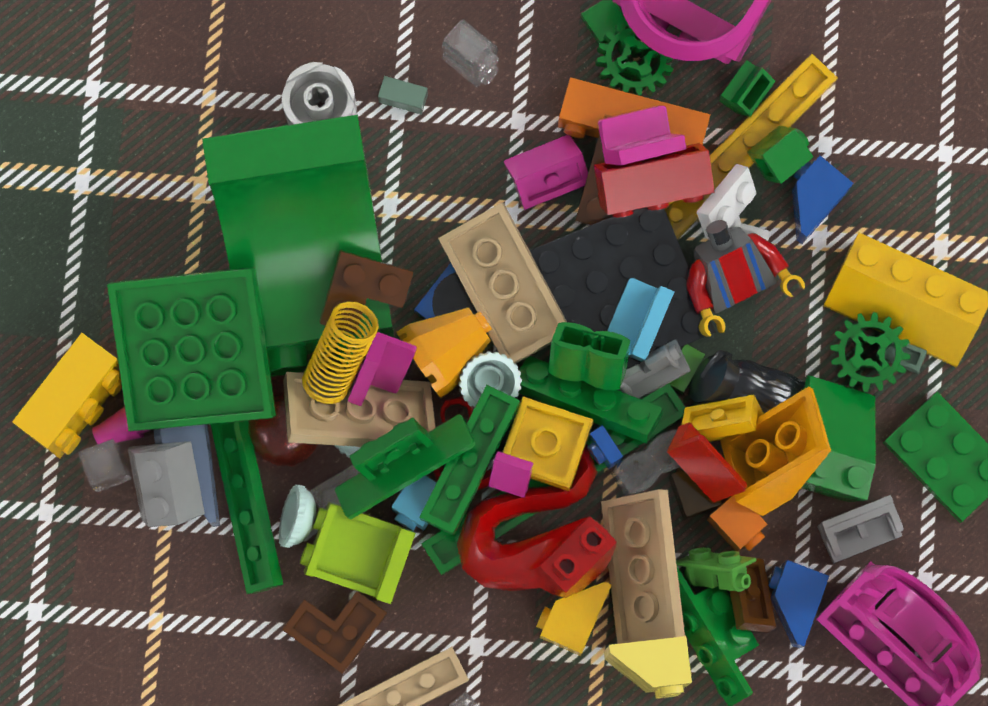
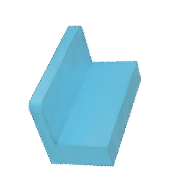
[607,278,674,362]

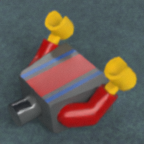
[686,220,805,337]

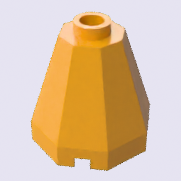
[396,308,492,398]

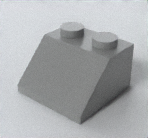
[128,441,205,527]

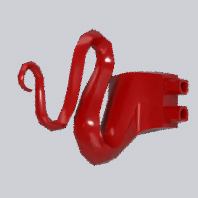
[433,396,617,598]

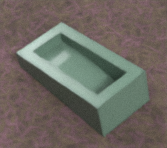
[875,343,927,374]

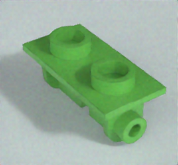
[676,547,756,592]

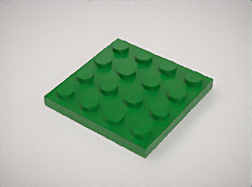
[107,267,276,431]

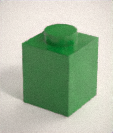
[747,125,814,184]

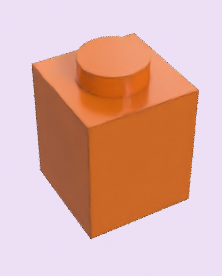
[707,495,768,552]

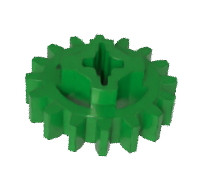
[595,23,674,96]
[830,312,911,393]

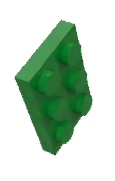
[883,392,988,523]

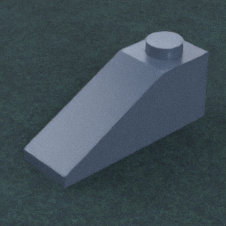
[154,424,220,527]

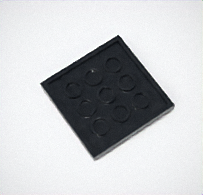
[530,207,716,369]

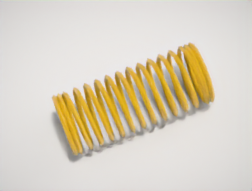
[302,301,379,404]

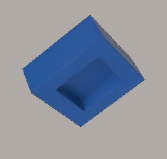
[587,425,623,469]

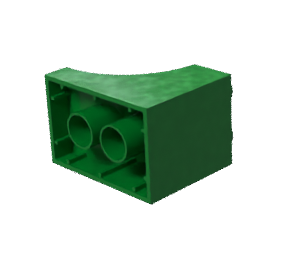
[202,114,394,376]

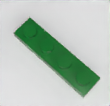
[518,356,663,444]
[419,385,520,536]

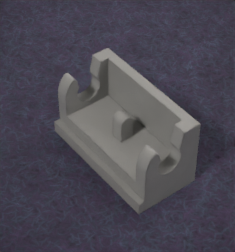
[817,495,904,564]

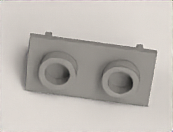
[618,339,691,399]

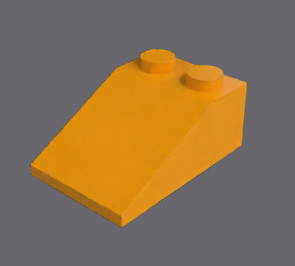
[720,386,831,516]

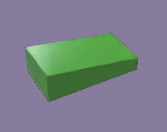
[669,344,705,395]

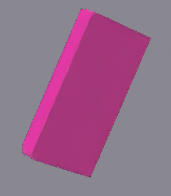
[598,105,686,165]
[504,135,588,210]
[348,332,417,406]

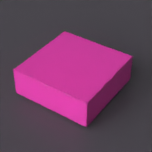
[489,452,534,498]

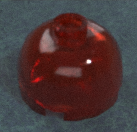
[249,392,318,466]

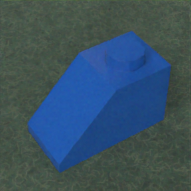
[792,156,853,244]
[768,560,829,649]

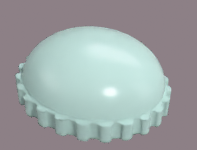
[458,351,522,408]
[279,485,316,548]

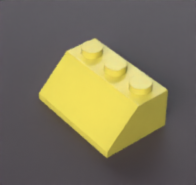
[604,636,692,699]

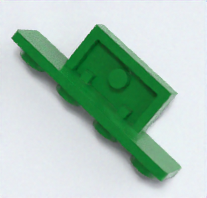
[335,414,476,519]
[677,567,759,706]

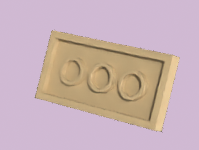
[438,202,567,363]
[283,372,435,447]
[601,489,685,644]

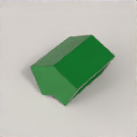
[719,60,776,117]

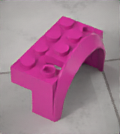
[613,0,771,64]
[816,561,982,706]

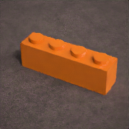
[558,77,711,146]

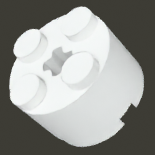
[282,62,357,125]

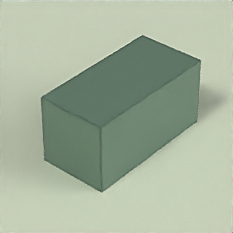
[378,76,428,115]

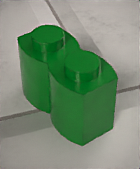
[548,322,631,390]

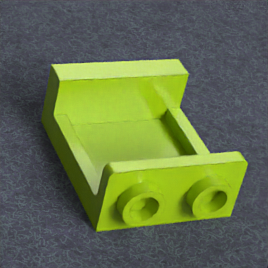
[300,501,416,604]

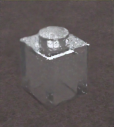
[78,439,132,492]

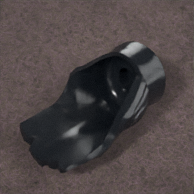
[689,350,805,413]

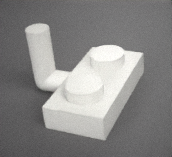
[697,164,770,241]

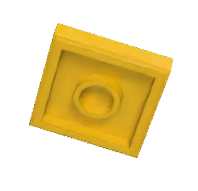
[503,397,593,491]

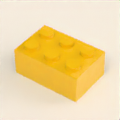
[12,333,122,459]

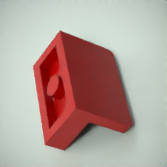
[667,422,747,503]

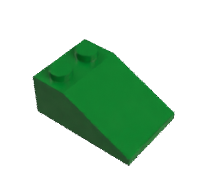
[801,376,876,502]

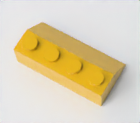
[823,232,988,367]

